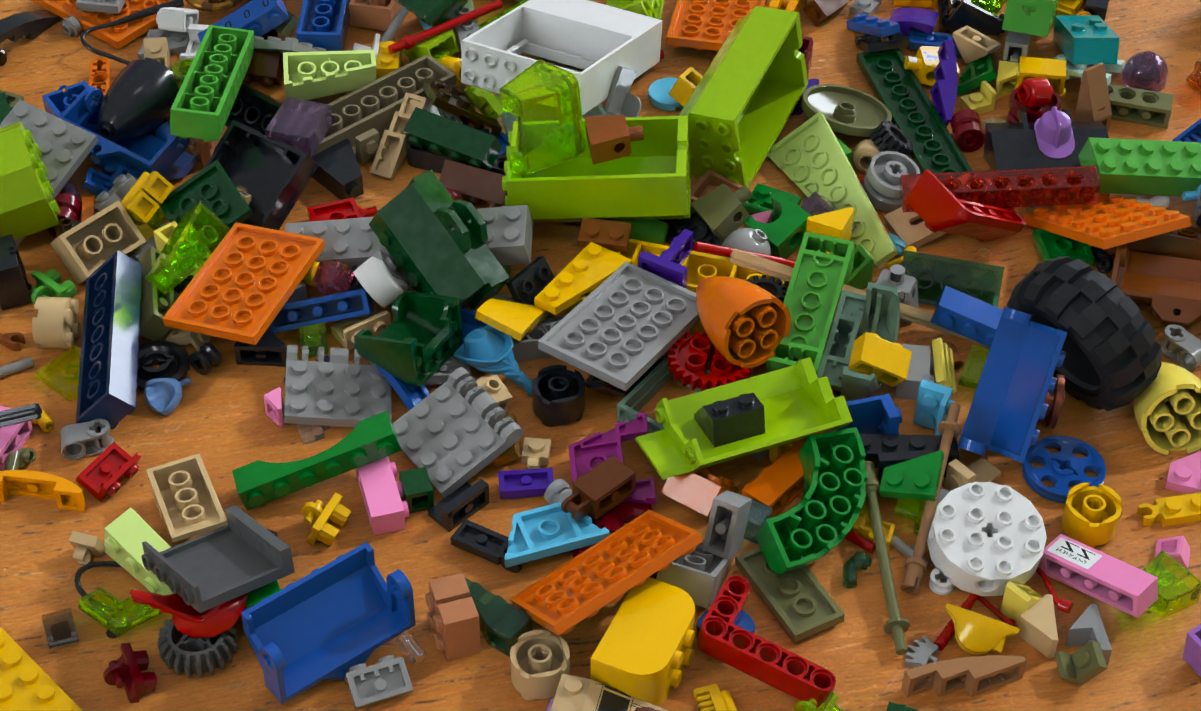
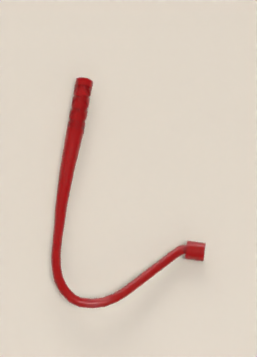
[933,567,1073,651]

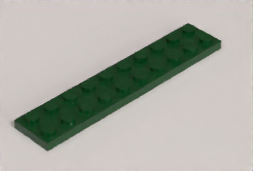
[856,48,980,186]

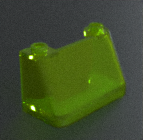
[499,59,585,175]

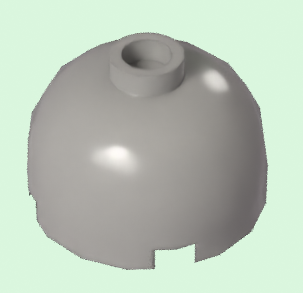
[721,227,771,255]

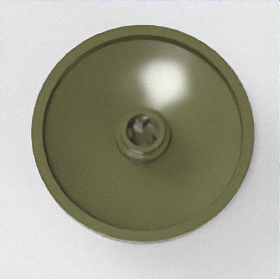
[801,84,892,137]

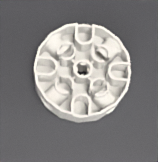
[927,482,1047,596]

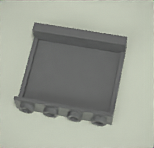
[141,505,295,613]

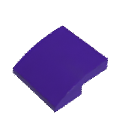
[890,7,938,35]

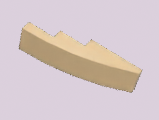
[370,92,429,180]

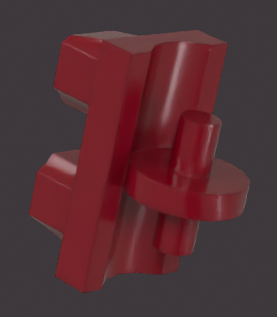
[103,643,157,703]

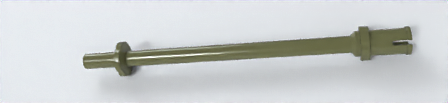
[865,461,910,655]

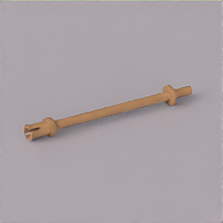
[901,403,962,595]

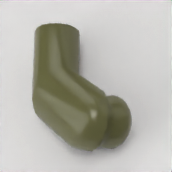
[4,448,36,471]

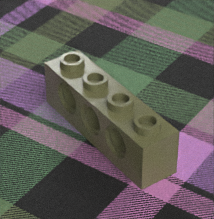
[1108,84,1174,129]

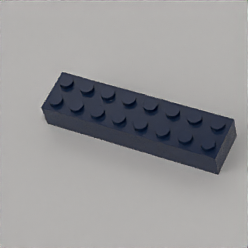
[76,250,143,432]

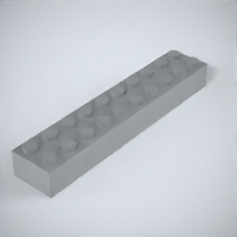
[285,205,533,278]

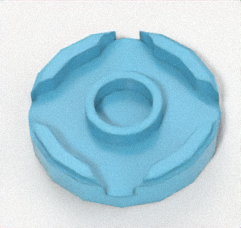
[648,77,684,111]

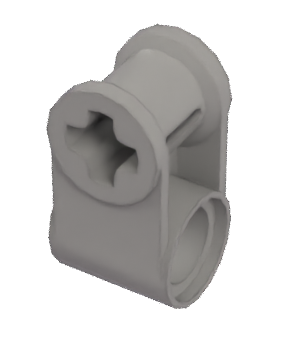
[1160,324,1201,371]
[60,419,115,460]

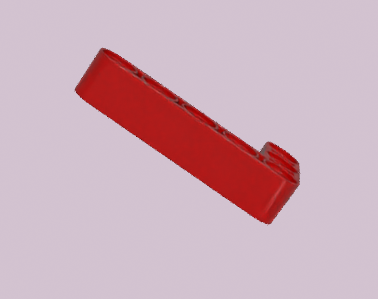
[696,575,836,707]

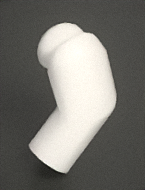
[1136,195,1170,208]

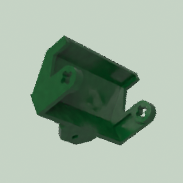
[369,170,510,311]

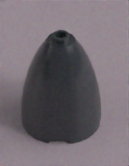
[98,57,179,141]

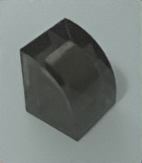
[42,608,79,649]

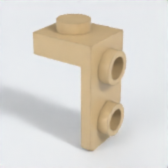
[944,458,1001,491]

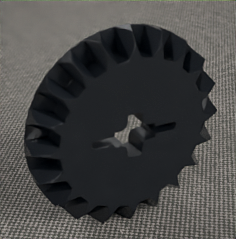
[137,340,190,391]

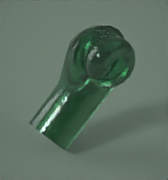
[843,552,872,589]

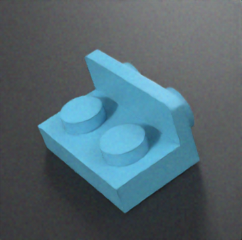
[913,379,955,436]

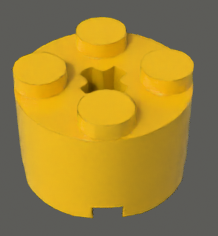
[1060,483,1122,548]

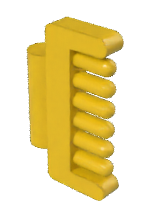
[693,684,737,711]

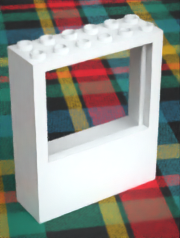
[461,0,663,117]

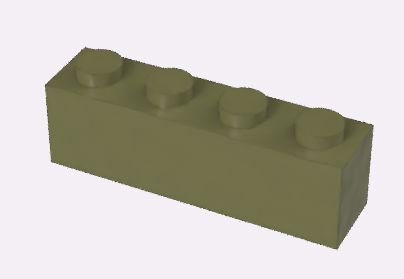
[137,246,174,341]

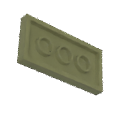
[735,547,845,643]

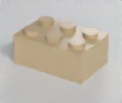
[50,200,147,285]

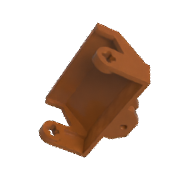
[1111,243,1201,330]

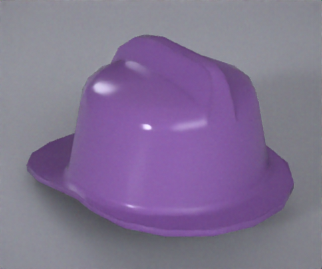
[1034,106,1075,159]

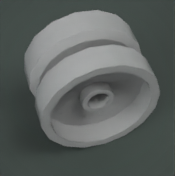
[861,151,921,212]

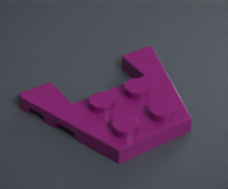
[569,412,658,504]

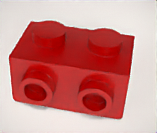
[76,442,141,502]

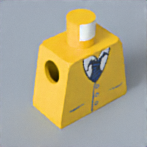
[904,46,960,86]

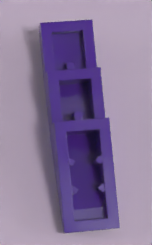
[930,39,958,127]

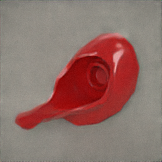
[130,589,248,638]

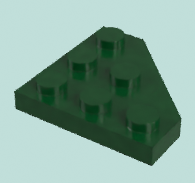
[158,160,254,228]

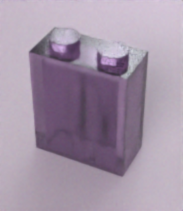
[265,97,333,158]

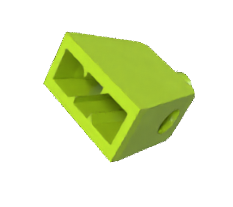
[404,30,459,63]

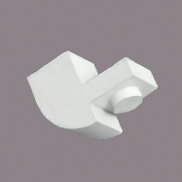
[353,256,409,308]

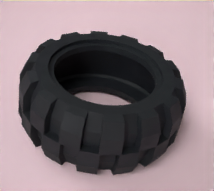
[1007,256,1163,411]

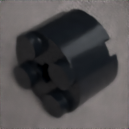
[532,365,585,427]

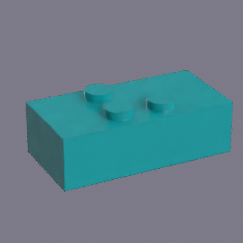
[1053,15,1120,64]

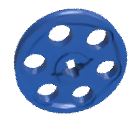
[1022,436,1106,504]

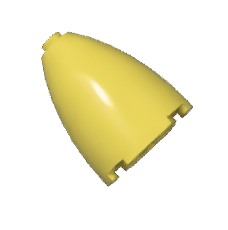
[1133,362,1201,455]

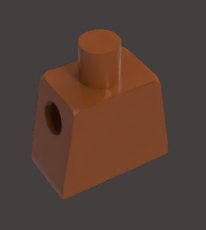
[585,115,644,164]

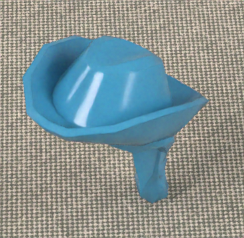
[453,325,532,396]

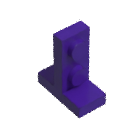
[638,229,693,288]

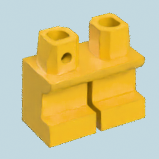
[120,171,174,223]

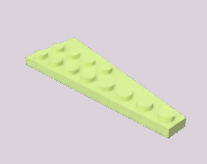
[767,111,899,267]

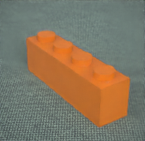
[741,438,807,523]

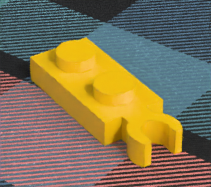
[1137,492,1201,527]

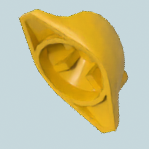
[945,603,1020,655]

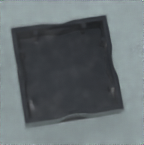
[202,120,319,230]

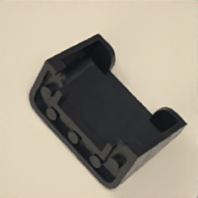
[938,0,1006,35]

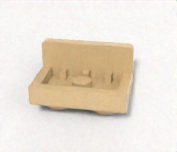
[331,307,391,350]

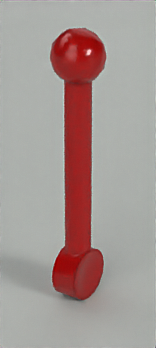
[977,596,1016,627]

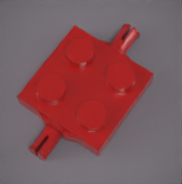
[307,197,377,222]

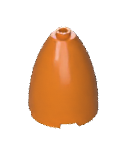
[696,276,791,369]

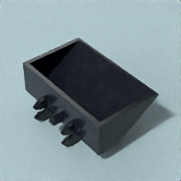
[983,109,1109,178]

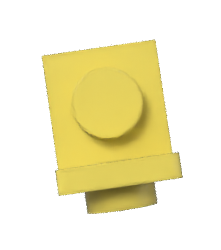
[959,80,997,114]

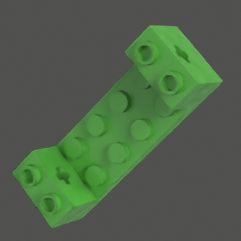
[1002,0,1058,37]
[766,231,855,375]

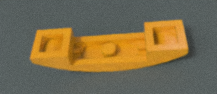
[0,470,86,512]

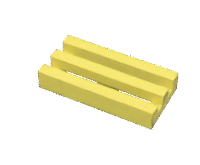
[932,338,957,394]

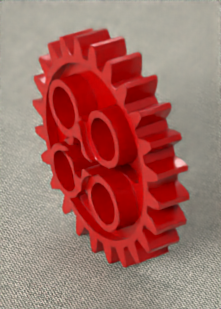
[667,330,752,391]

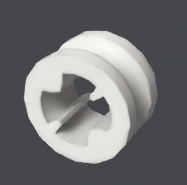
[929,568,955,595]

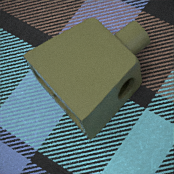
[691,184,753,243]

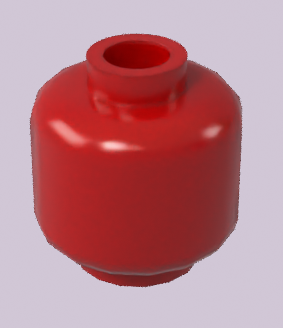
[1017,77,1054,108]

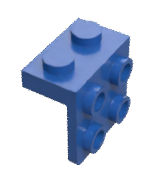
[835,394,902,435]

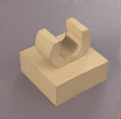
[69,531,105,565]

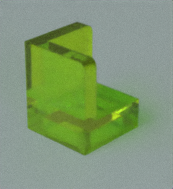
[894,498,926,535]

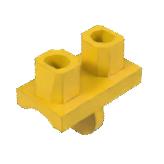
[301,492,352,546]

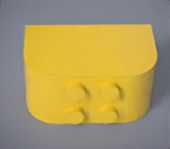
[590,577,695,707]

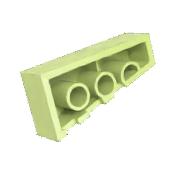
[283,50,376,105]

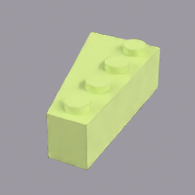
[104,508,174,596]

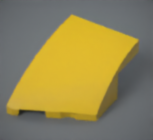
[475,298,550,341]

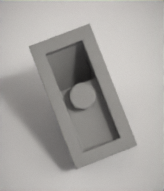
[1065,604,1112,666]

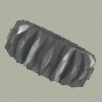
[158,620,239,678]

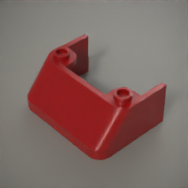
[905,169,1026,242]

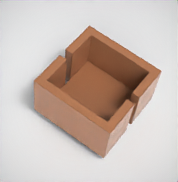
[425,573,481,662]

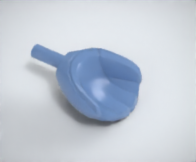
[144,377,192,415]

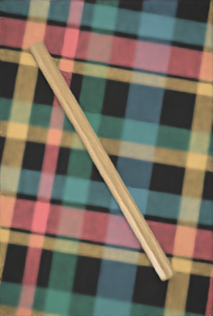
[729,249,968,339]

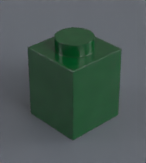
[399,467,434,514]

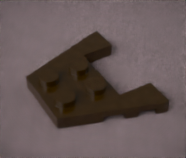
[421,77,502,136]

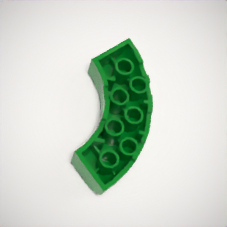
[756,427,868,574]

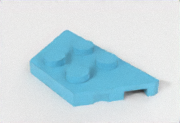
[505,501,610,568]

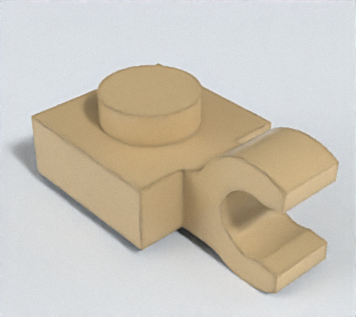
[521,437,552,469]

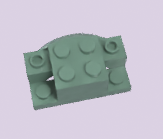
[817,282,900,402]

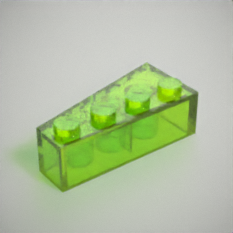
[145,202,231,294]

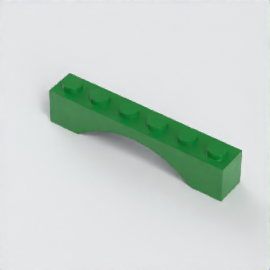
[232,411,402,510]

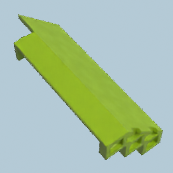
[635,357,853,480]

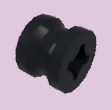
[189,342,222,375]

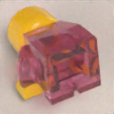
[302,261,354,296]

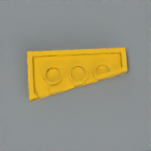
[534,242,633,315]

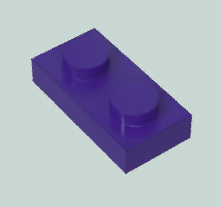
[498,468,554,499]

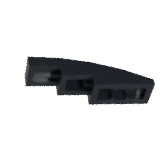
[0,10,61,43]

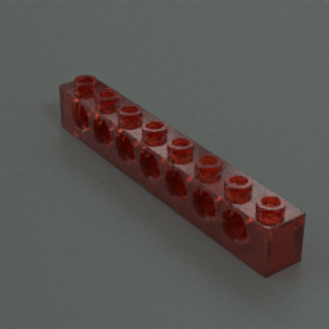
[899,166,1101,213]

